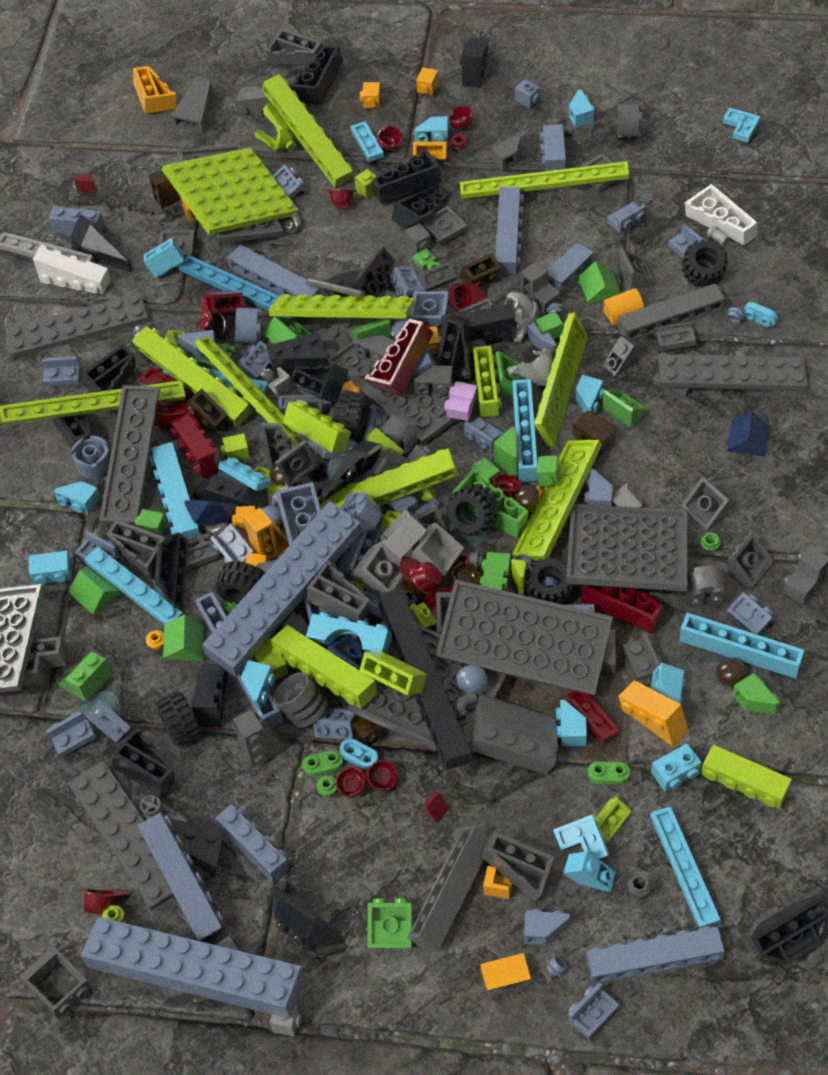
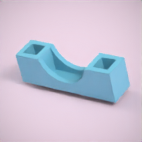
[306,612,393,654]

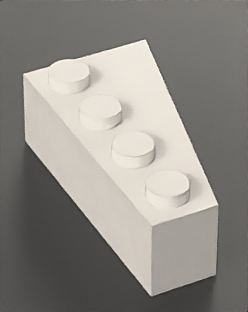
[685,184,757,245]
[33,244,111,294]

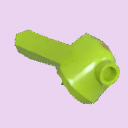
[254,103,296,151]

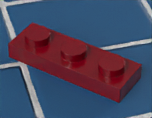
[140,366,192,404]
[565,691,620,744]

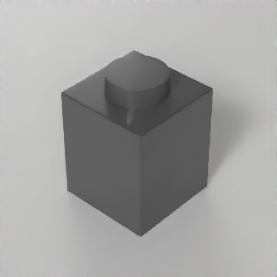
[405,223,431,254]

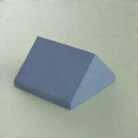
[410,291,448,327]

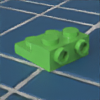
[367,899,413,948]

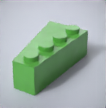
[453,468,528,538]
[480,552,511,592]

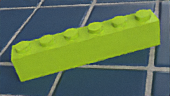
[271,625,378,709]

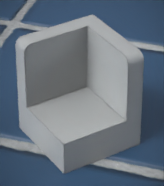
[268,367,293,399]
[613,483,642,508]

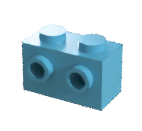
[144,238,184,277]
[29,551,71,585]
[651,744,701,792]

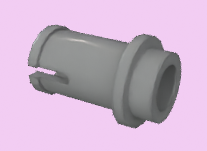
[707,226,729,246]

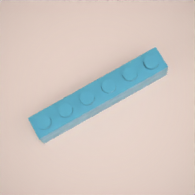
[513,379,538,482]
[149,442,199,539]
[679,613,804,679]

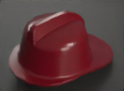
[321,189,357,209]
[448,282,484,311]
[154,404,188,427]
[399,558,443,595]
[79,888,131,915]

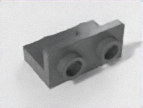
[622,633,662,682]

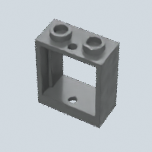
[20,946,91,1019]

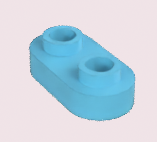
[743,302,778,327]
[340,739,378,770]

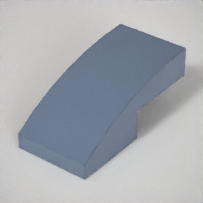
[528,323,556,358]

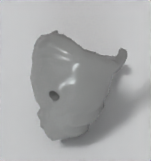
[505,292,539,343]
[507,348,554,386]

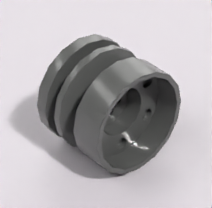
[273,673,328,728]

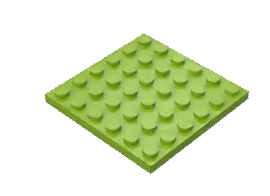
[162,147,298,235]

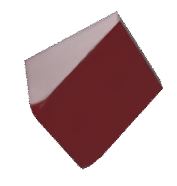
[74,173,96,193]
[424,791,449,823]

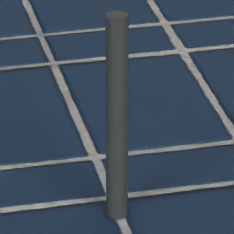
[306,278,365,298]

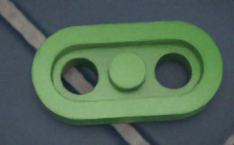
[302,750,343,777]
[588,762,630,785]

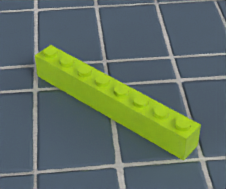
[262,74,353,188]
[132,326,253,427]
[317,448,459,510]

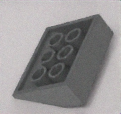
[470,694,558,774]

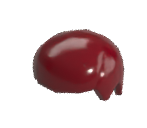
[448,106,473,129]
[376,125,403,151]
[492,474,522,499]
[366,760,398,792]
[335,766,367,799]

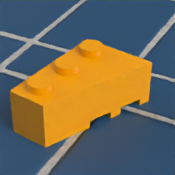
[133,66,176,114]
[244,508,289,562]
[618,680,689,748]

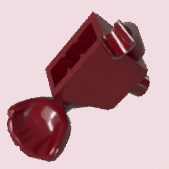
[199,291,249,332]

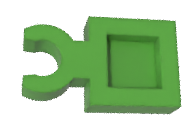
[412,248,440,270]

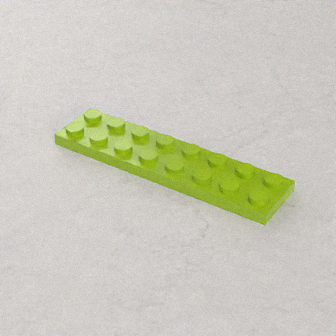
[269,294,415,319]
[534,313,588,448]
[512,440,602,561]

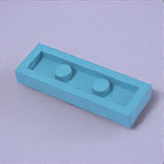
[350,121,384,162]
[218,458,271,491]

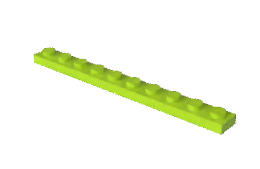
[460,161,629,199]
[194,336,321,457]
[0,380,185,425]

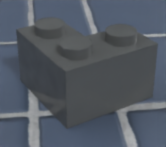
[521,261,560,315]
[783,546,828,605]
[23,637,69,686]

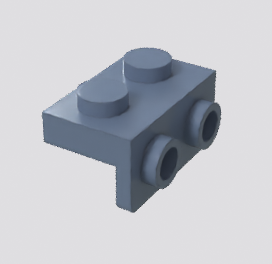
[74,531,119,562]
[568,983,619,1039]

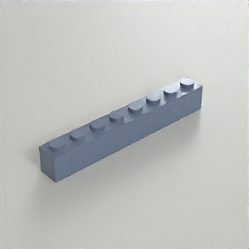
[195,592,284,728]

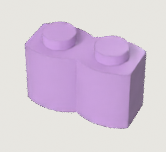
[444,381,478,421]

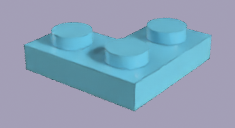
[723,108,760,143]
[554,814,610,859]

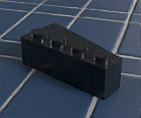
[372,148,442,204]

